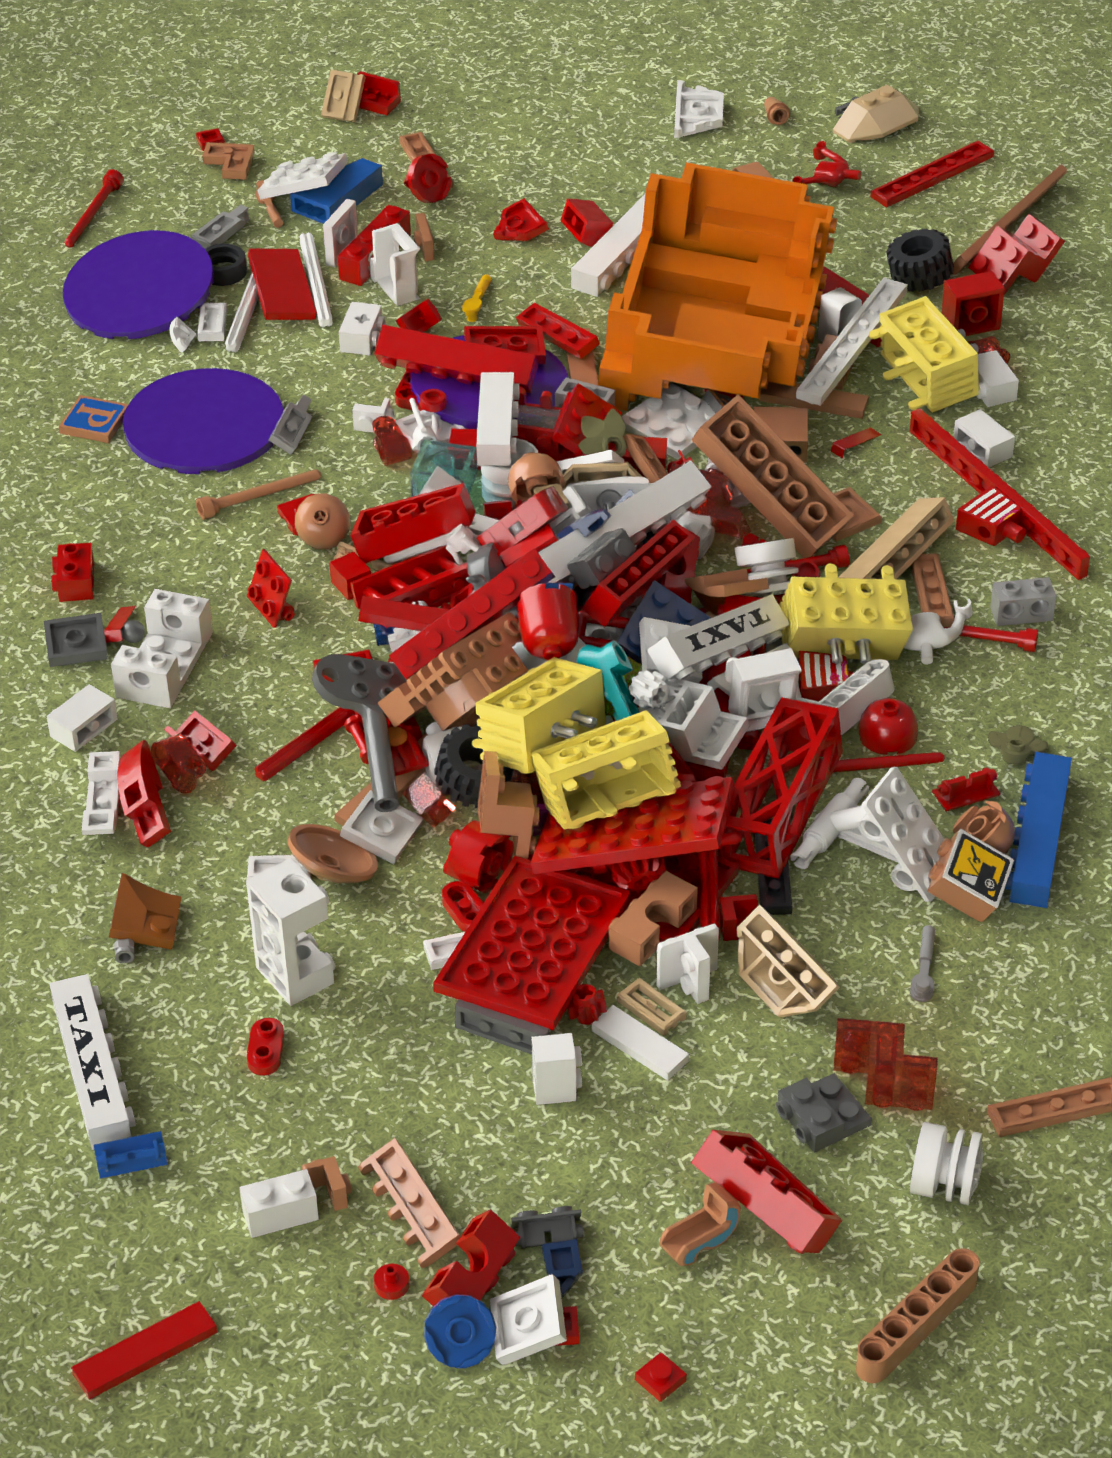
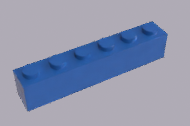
[1005,752,1072,908]

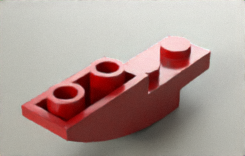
[117,740,171,847]

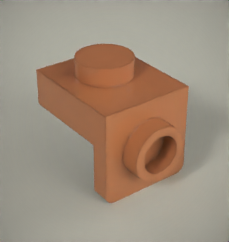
[302,1156,352,1211]

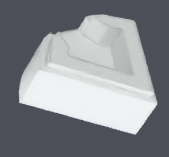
[170,317,196,352]

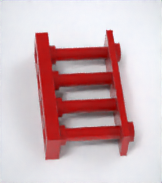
[350,545,470,628]

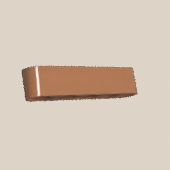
[856,1248,980,1383]

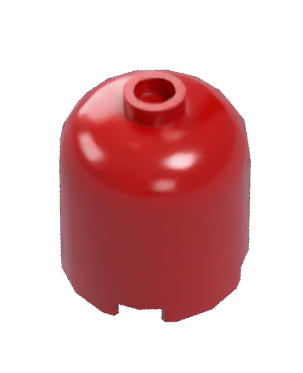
[517,584,579,660]

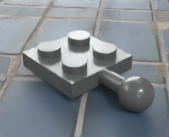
[44,613,145,667]

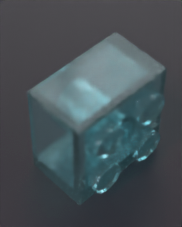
[410,440,478,497]

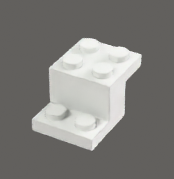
[638,678,750,770]

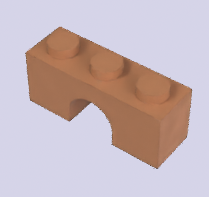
[608,871,698,966]

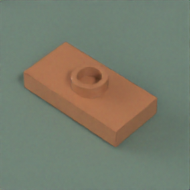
[414,213,435,261]

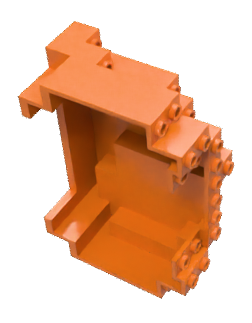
[598,162,838,411]

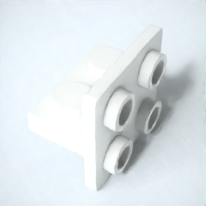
[657,924,719,1004]

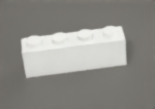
[476,372,520,466]

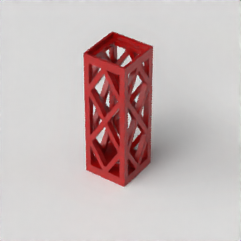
[718,697,843,879]

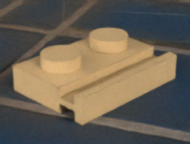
[321,70,365,122]

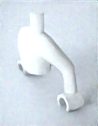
[904,599,973,665]

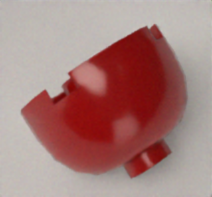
[858,698,918,755]

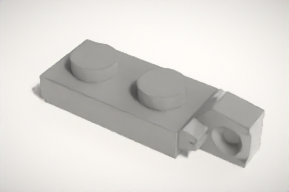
[191,205,250,249]
[268,394,312,455]

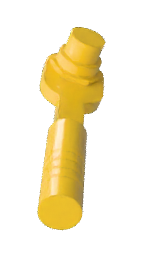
[462,274,492,322]

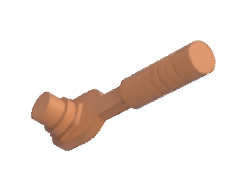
[255,180,283,228]

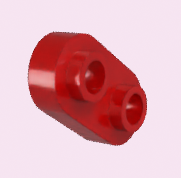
[441,881,484,932]
[247,1018,284,1076]

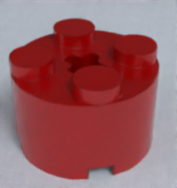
[443,820,514,893]

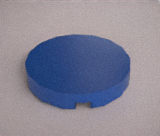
[424,1294,497,1368]

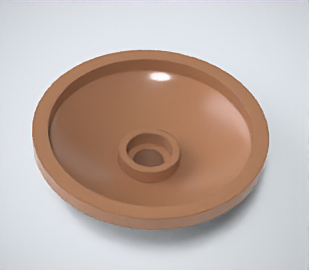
[288,824,378,883]

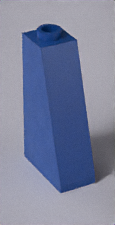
[290,158,383,224]

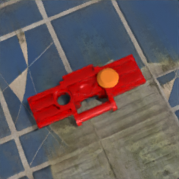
[344,711,429,776]

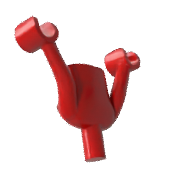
[792,141,862,188]

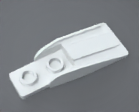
[566,476,653,511]

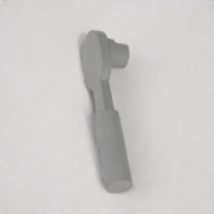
[910,925,936,1002]

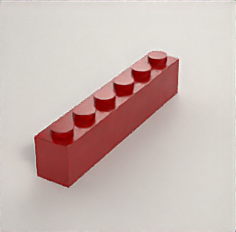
[374,324,538,393]
[582,519,696,627]
[389,548,556,680]

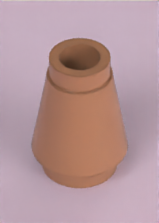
[764,97,790,125]

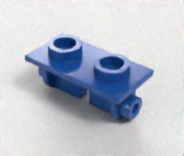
[94,1131,168,1179]

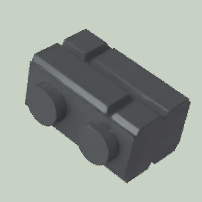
[567,528,637,589]

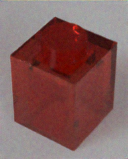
[402,773,456,828]

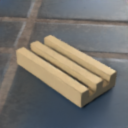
[617,978,687,1036]

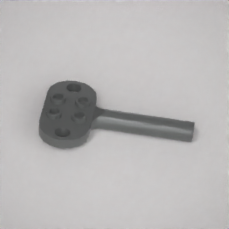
[312,654,407,812]

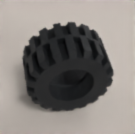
[886,228,954,292]
[434,724,514,808]

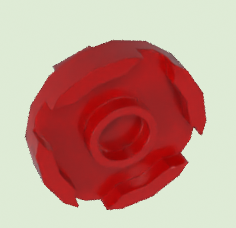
[404,154,452,203]

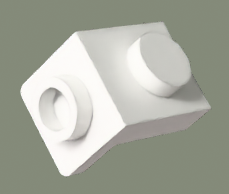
[352,398,395,434]

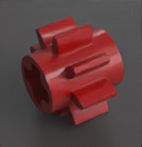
[567,984,607,1025]

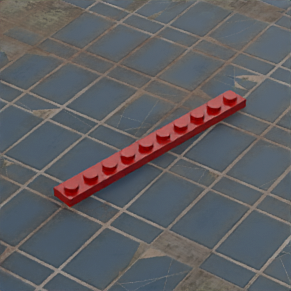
[909,408,1090,580]

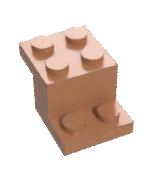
[477,751,539,859]

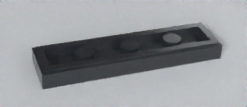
[754,818,792,915]

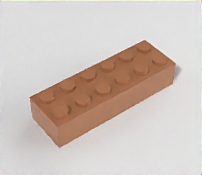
[692,394,854,558]

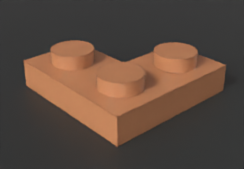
[202,142,255,180]

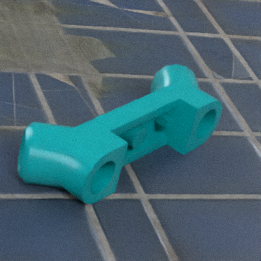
[576,640,640,721]

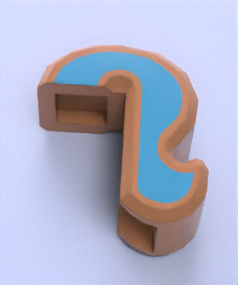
[659,1182,741,1266]

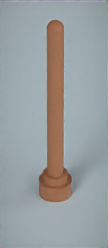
[196,469,321,520]

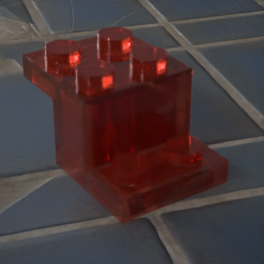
[670,462,751,539]
[833,1018,938,1111]

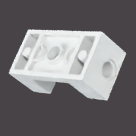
[111,589,213,708]
[246,857,335,1006]

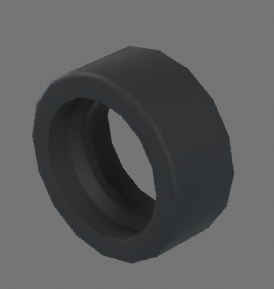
[205,243,247,286]

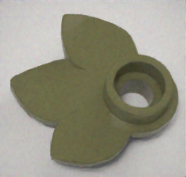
[578,409,627,457]
[988,725,1048,764]

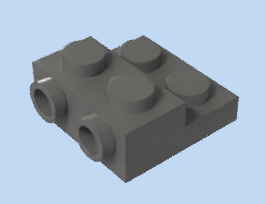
[776,1073,872,1153]

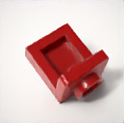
[395,299,442,333]

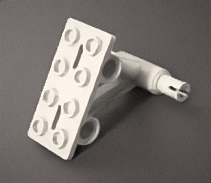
[791,767,944,902]

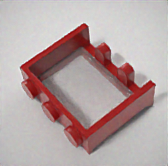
[512,387,571,454]

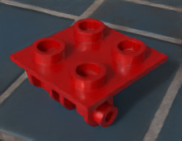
[247,549,295,628]

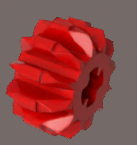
[611,857,666,893]

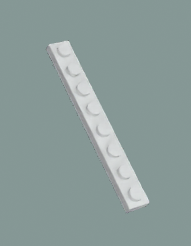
[796,278,907,406]

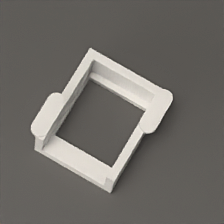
[370,223,420,306]
[725,648,802,732]

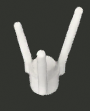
[391,398,441,453]
[446,524,502,565]

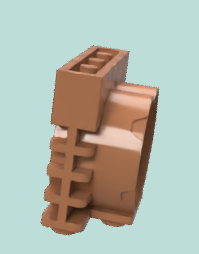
[378,612,527,731]

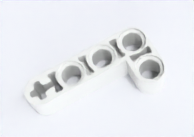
[796,659,895,735]

